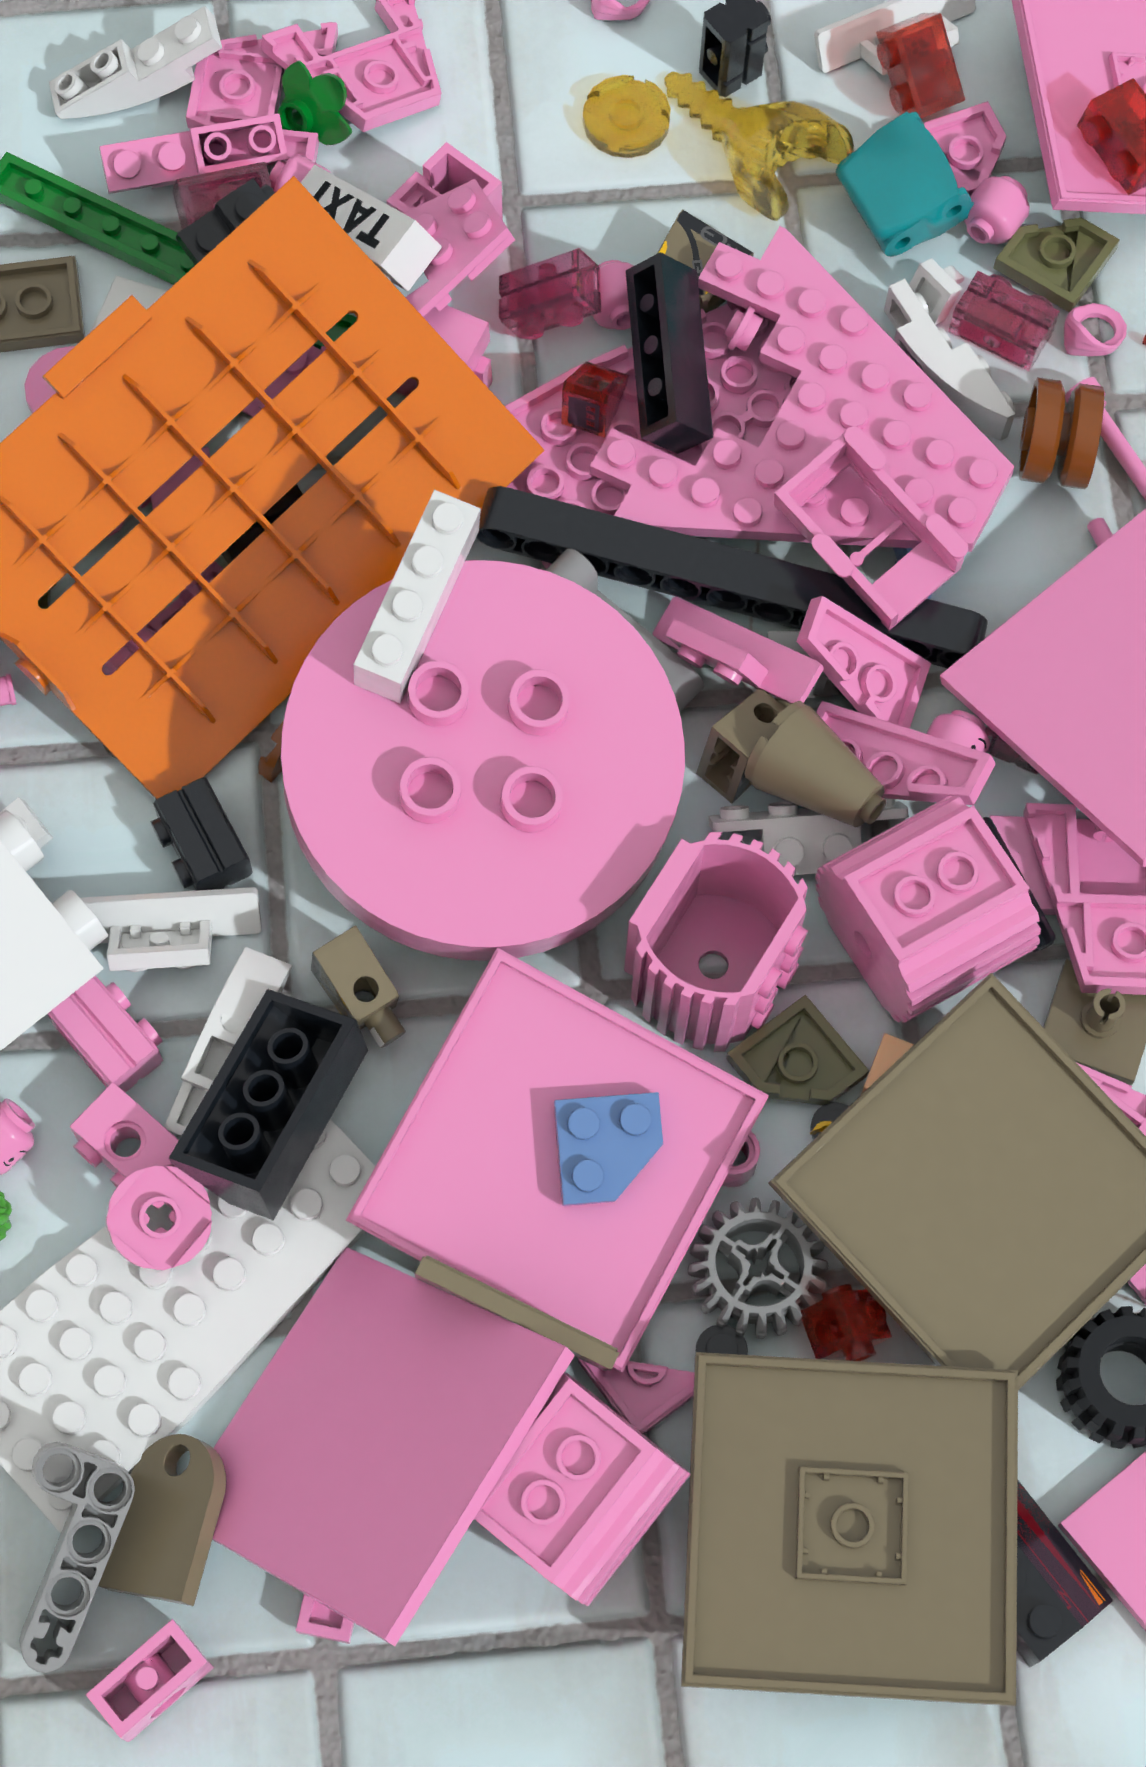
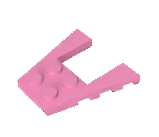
[404,179,515,317]
[1023,803,1146,995]

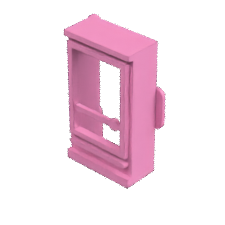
[774,426,968,631]

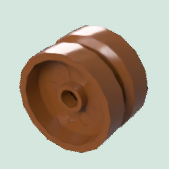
[1019,377,1104,490]

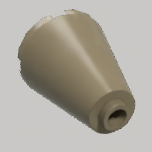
[745,701,886,827]

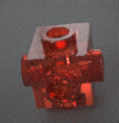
[801,1284,892,1361]

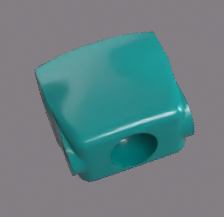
[836,111,974,257]

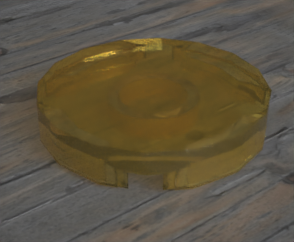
[582,75,671,158]

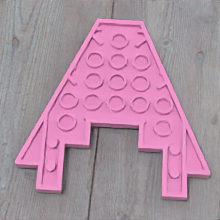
[590,226,1014,552]

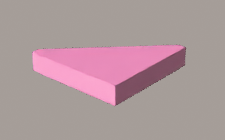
[578,1359,694,1435]

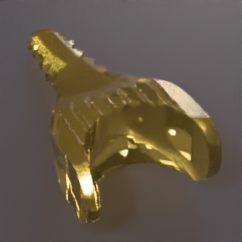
[664,72,854,221]

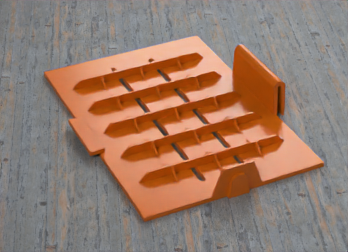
[0,176,545,799]

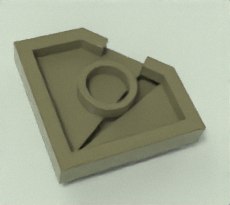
[993,217,1120,312]
[726,994,869,1105]

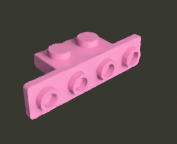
[652,597,823,704]

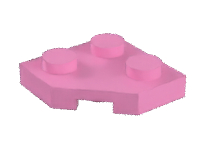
[923,101,1007,196]

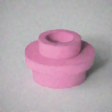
[723,306,763,352]

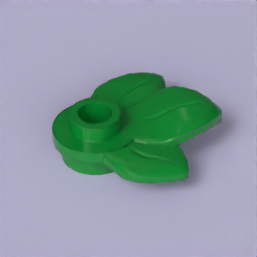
[278,60,352,145]

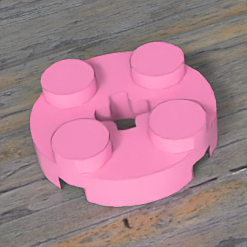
[106,1165,212,1271]

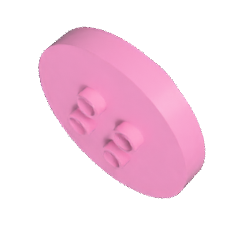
[281,560,685,961]

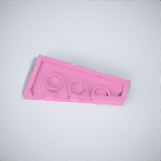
[816,701,996,805]

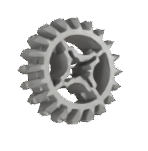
[688,1198,829,1339]

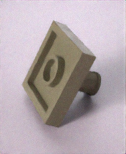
[1043,959,1146,1086]

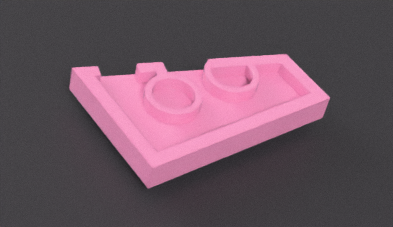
[796,596,931,729]

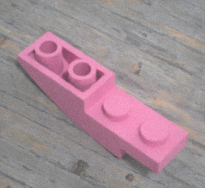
[99,114,288,194]

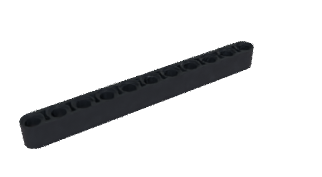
[476,486,988,669]

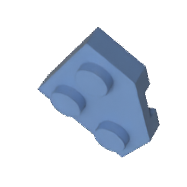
[554,1092,663,1206]

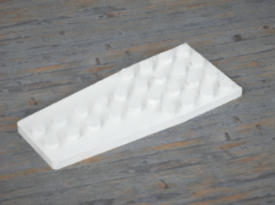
[0,1119,375,1533]

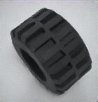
[1056,1306,1146,1449]

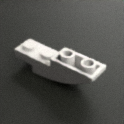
[49,6,222,119]
[884,279,1015,441]
[164,947,293,1137]

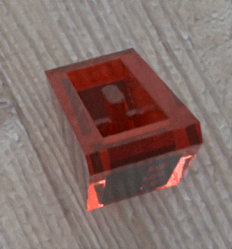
[561,361,630,438]

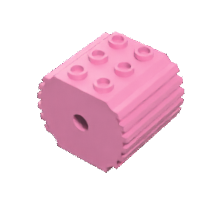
[815,795,1041,1023]
[624,832,808,1052]
[474,1372,691,1606]

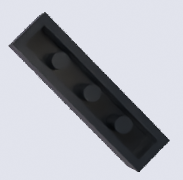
[626,252,713,454]

